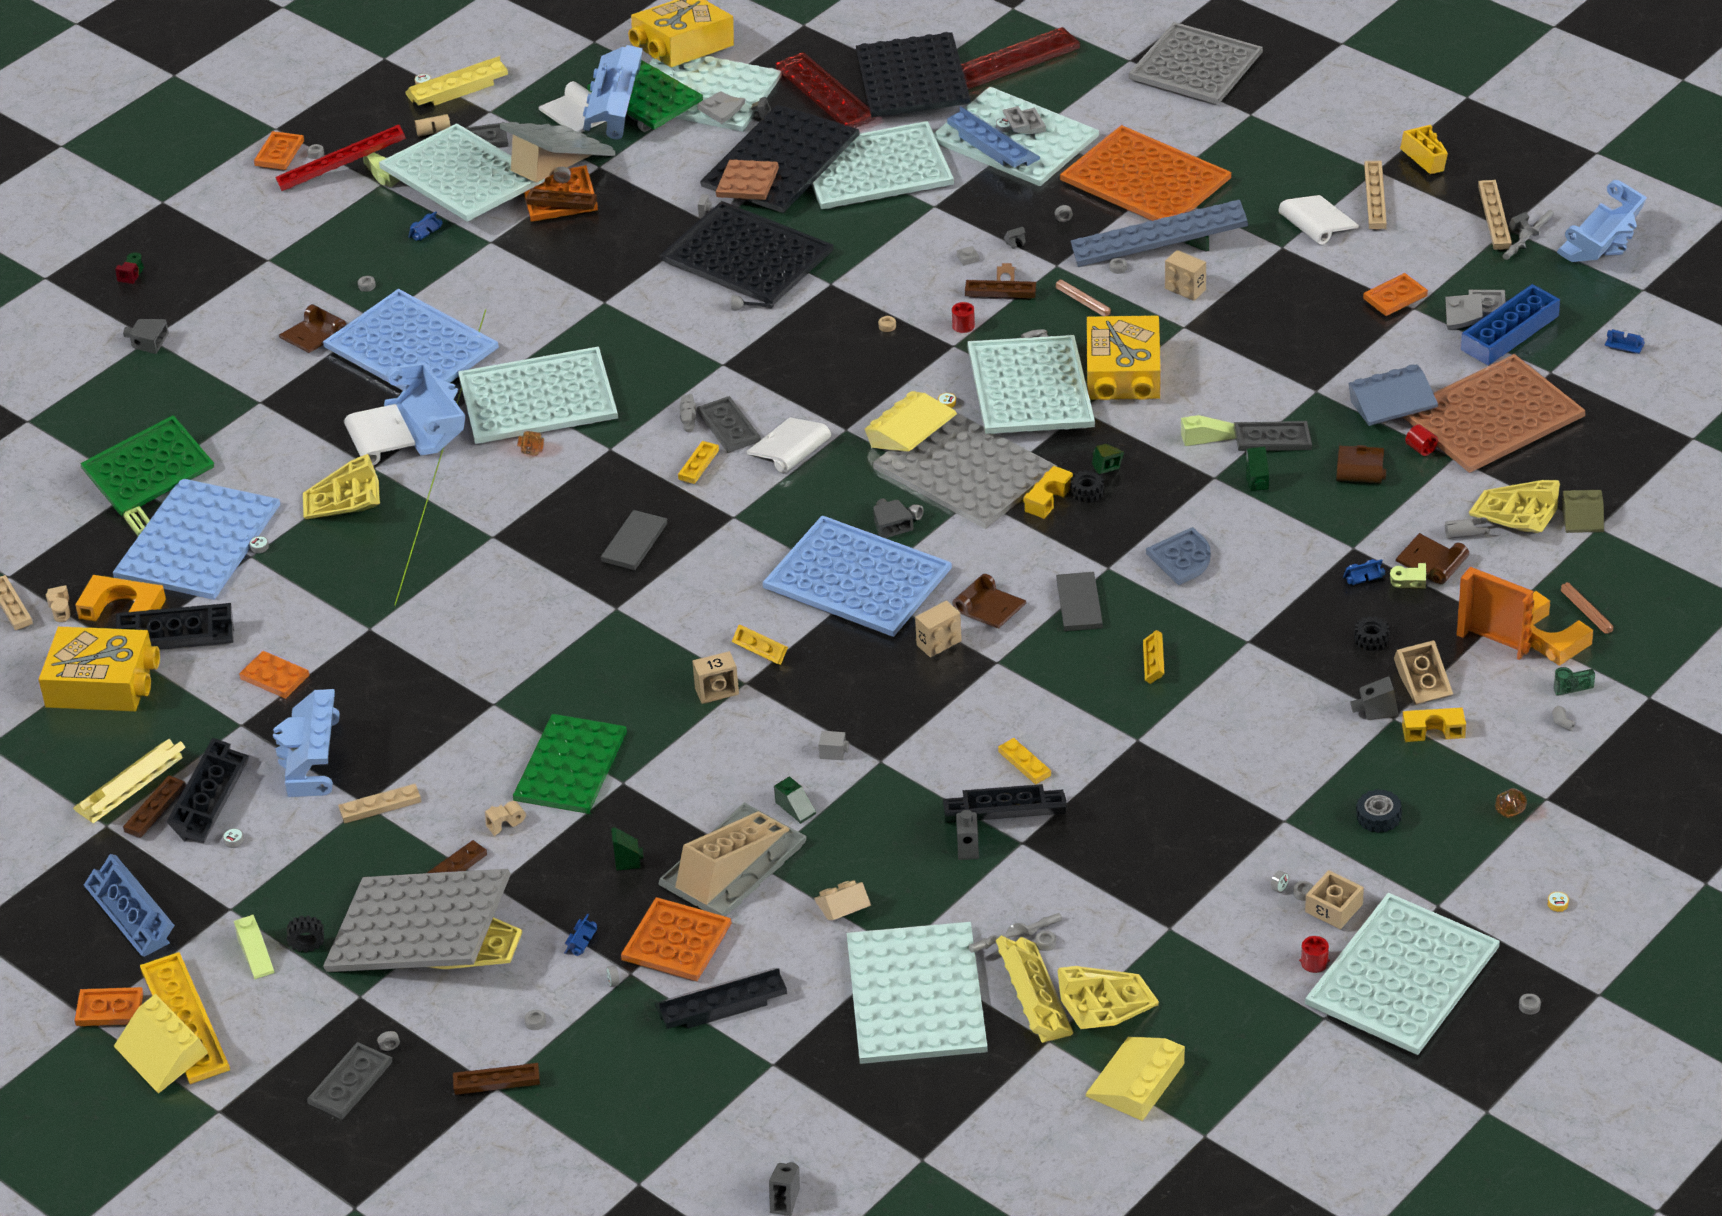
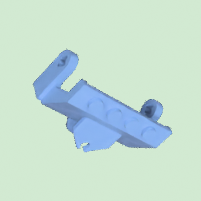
[583,45,643,139]
[1557,180,1647,262]
[384,362,465,455]
[273,689,340,797]

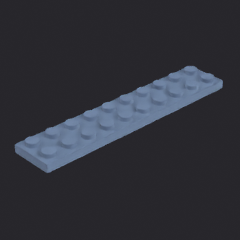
[1071,200,1248,267]

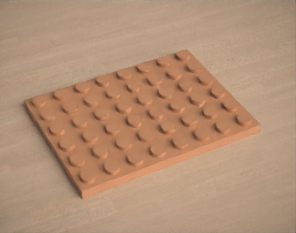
[1403,354,1585,473]

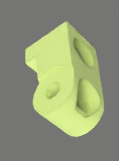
[1390,563,1426,588]

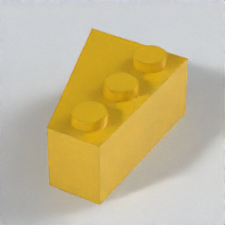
[1400,124,1448,174]

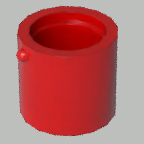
[952,302,975,333]
[1405,424,1438,456]
[1299,936,1330,973]

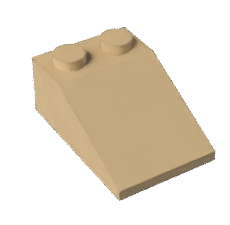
[1394,640,1453,705]

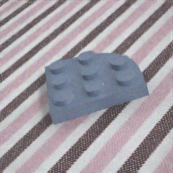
[1146,527,1211,585]

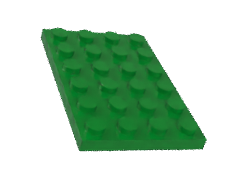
[587,60,703,130]
[80,415,214,516]
[513,714,627,814]

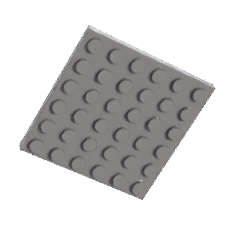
[1129,22,1262,105]

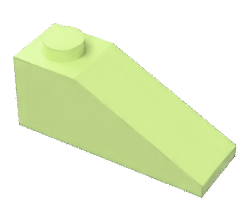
[363,152,400,187]
[1181,415,1236,446]
[234,915,275,979]

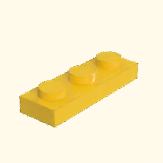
[678,441,719,484]
[731,624,788,665]
[1143,630,1164,684]
[998,738,1051,785]

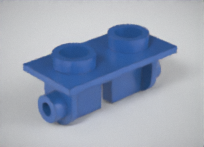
[408,211,443,241]
[1605,329,1645,354]
[1343,559,1385,585]
[564,914,597,956]

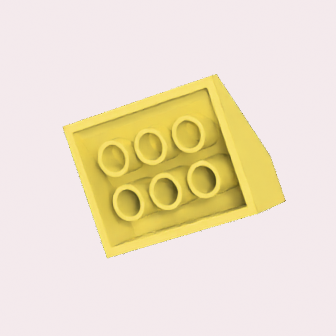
[865,391,957,452]
[114,994,208,1094]
[1086,1037,1185,1121]

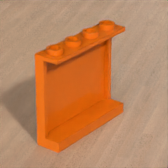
[1457,567,1535,660]

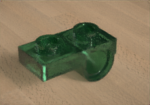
[1553,667,1595,696]

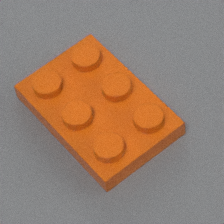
[254,131,304,170]
[1363,273,1428,316]
[239,651,309,699]
[74,987,144,1026]

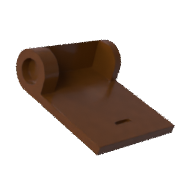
[279,304,346,353]
[1336,445,1386,484]
[1396,533,1469,584]
[952,574,1027,629]

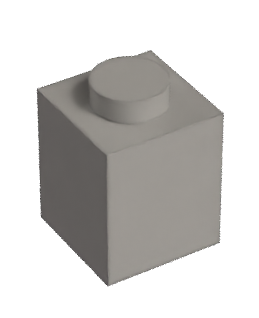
[819,731,849,760]

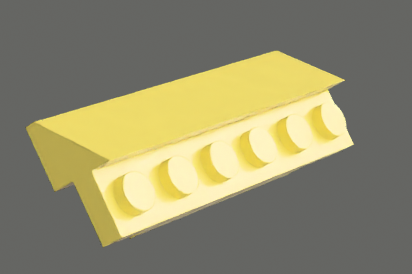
[406,56,508,106]
[73,739,185,824]
[996,935,1073,1043]

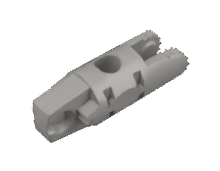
[680,394,696,432]

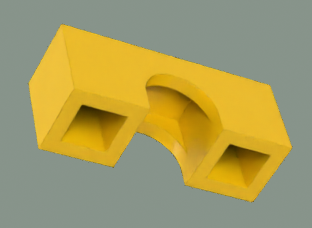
[1023,466,1073,519]
[1402,707,1466,742]

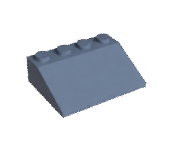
[1348,364,1438,426]

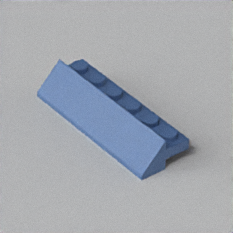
[947,106,1040,168]
[84,854,175,957]

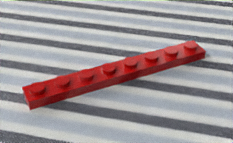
[275,125,406,191]

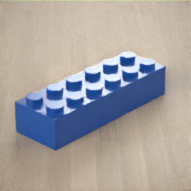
[1461,284,1560,366]

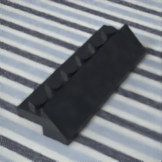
[116,603,234,650]
[167,737,249,843]
[943,784,1067,823]
[655,968,787,1029]

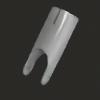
[1445,517,1490,538]

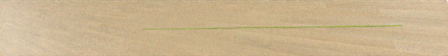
[394,309,486,606]

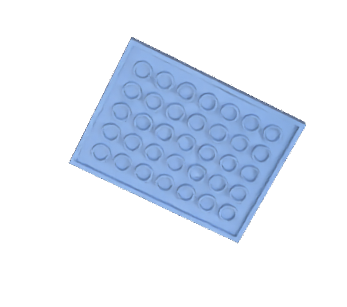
[323,289,499,390]
[113,479,280,600]
[763,516,952,637]

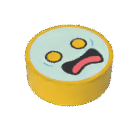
[938,393,956,408]
[1547,892,1569,912]

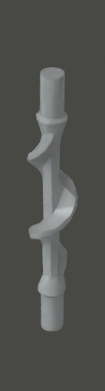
[1503,210,1554,260]
[969,913,1062,953]

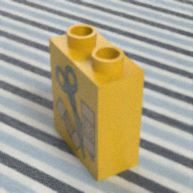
[628,0,734,67]
[1087,316,1160,400]
[38,626,160,711]

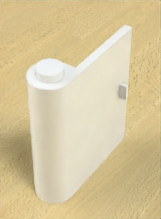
[539,81,606,133]
[1279,195,1359,245]
[344,404,415,465]
[747,417,831,473]

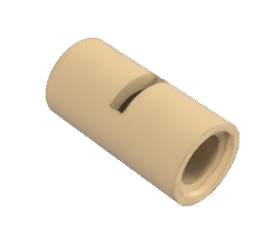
[415,114,451,137]

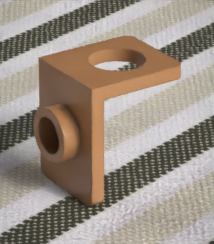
[997,263,1016,281]

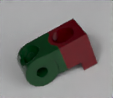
[115,253,144,284]

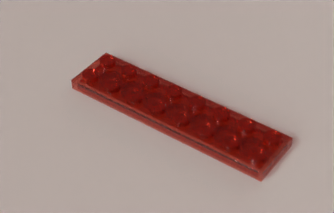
[961,27,1080,89]
[776,52,876,128]

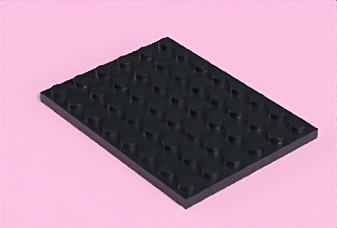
[856,32,970,118]
[700,104,860,213]
[660,201,834,304]

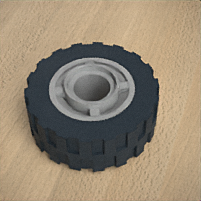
[1356,789,1402,833]

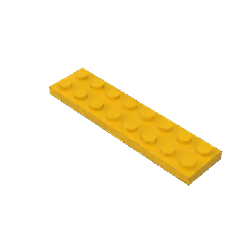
[140,952,230,1084]

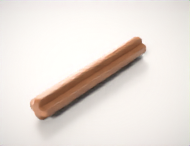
[1056,280,1111,316]
[1561,582,1613,634]

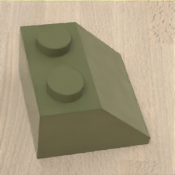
[1562,490,1604,533]

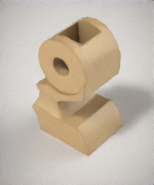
[46,585,71,622]
[485,801,526,836]

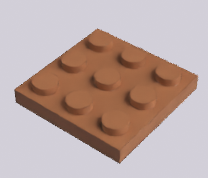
[716,160,779,200]

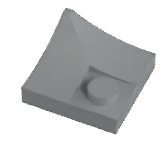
[697,91,745,124]
[1445,294,1483,330]

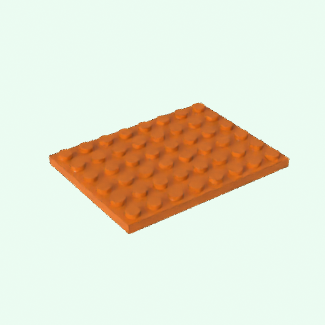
[1060,125,1231,221]

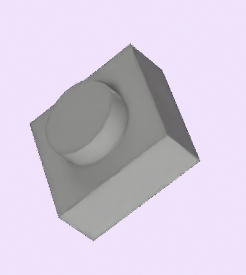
[698,194,712,218]
[957,246,979,266]

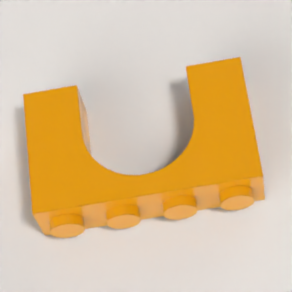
[76,575,166,621]
[1529,591,1593,666]

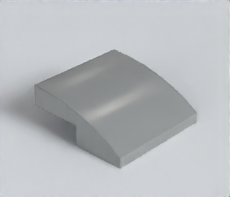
[1003,106,1046,134]

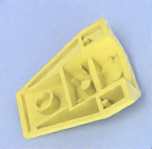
[303,454,380,519]
[1469,480,1560,533]
[431,917,522,969]
[1058,966,1159,1029]

